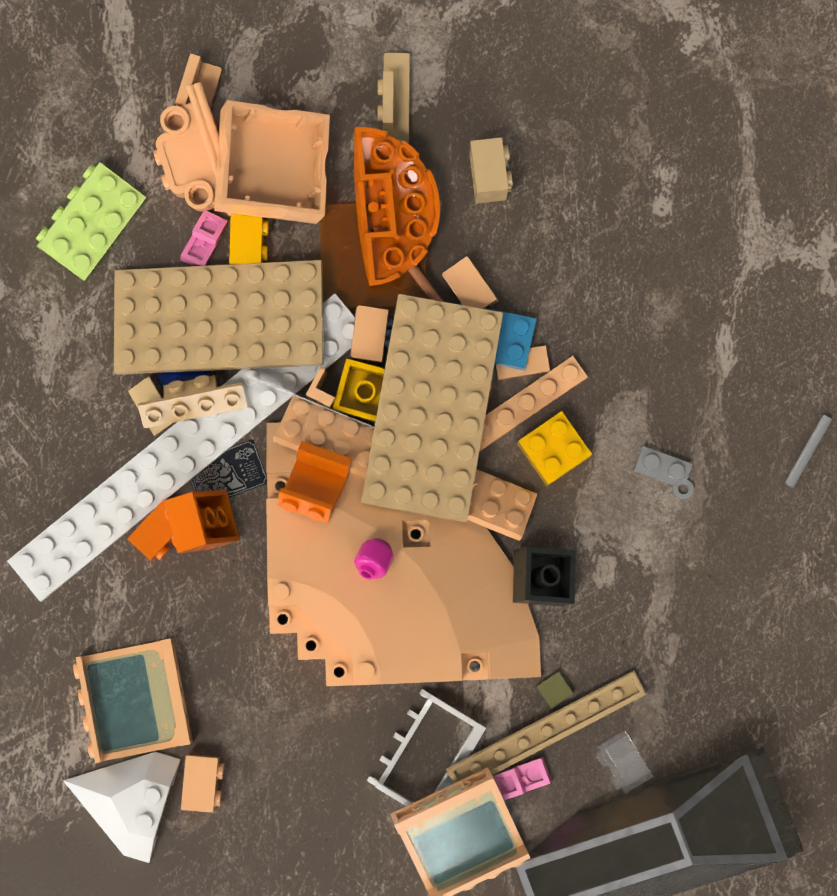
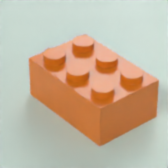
[164,490,240,553]

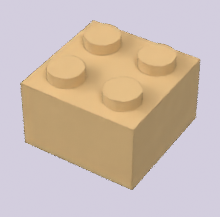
[469,137,513,204]

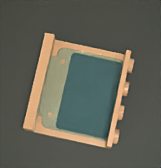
[73,638,193,763]
[390,768,530,896]

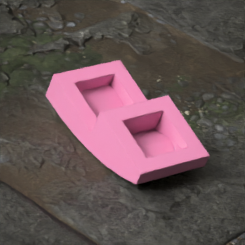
[180,211,228,266]
[492,757,553,800]

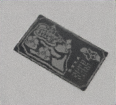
[190,439,267,498]

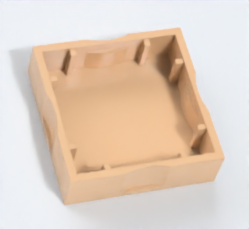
[214,100,330,224]

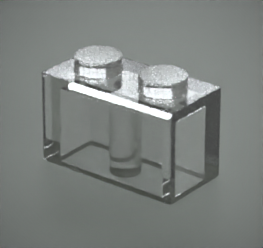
[595,729,653,793]

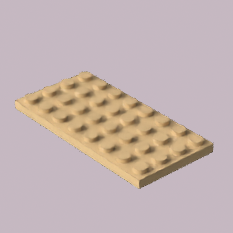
[114,260,324,375]
[361,294,503,522]

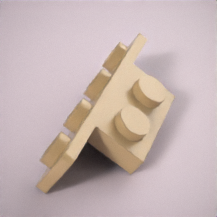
[378,53,410,144]
[138,375,247,428]

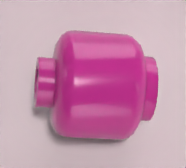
[354,538,394,580]

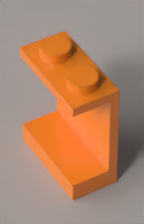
[277,441,352,523]

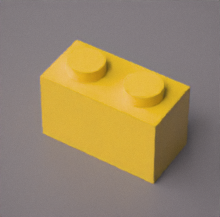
[229,214,269,265]

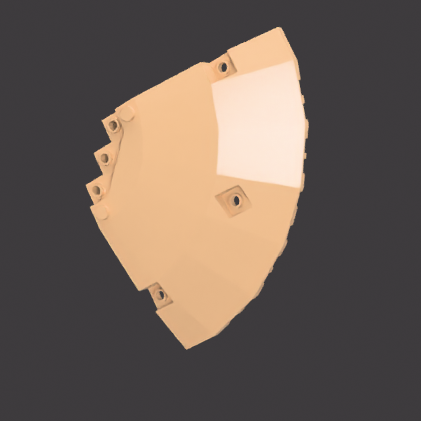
[266,422,541,686]

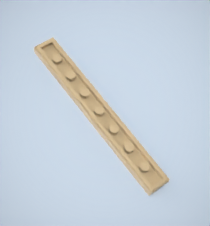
[446,671,646,784]

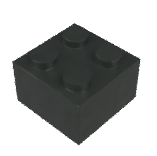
[513,547,576,606]

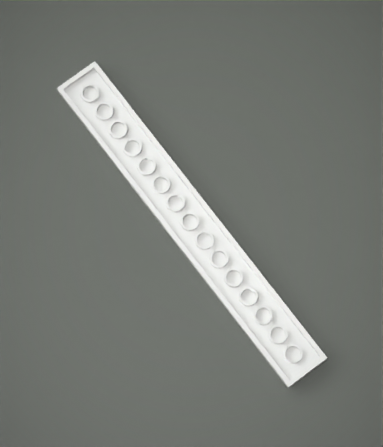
[7,294,355,602]

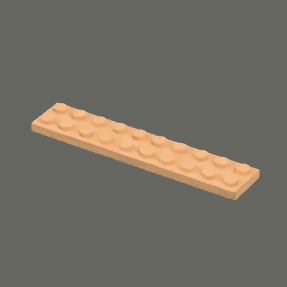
[273,396,537,541]

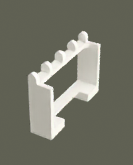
[367,689,486,806]

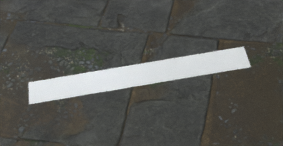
[249,376,374,428]

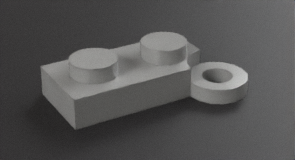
[634,446,694,500]

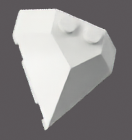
[63,752,181,863]

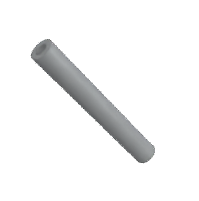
[785,415,832,488]

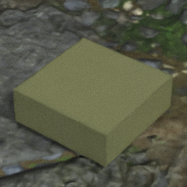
[536,672,573,708]

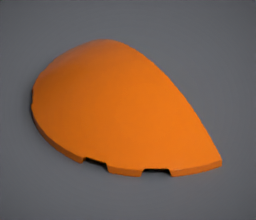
[354,127,440,286]

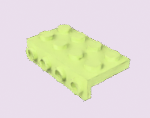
[36,162,146,281]

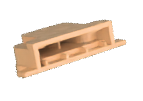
[153,82,235,216]

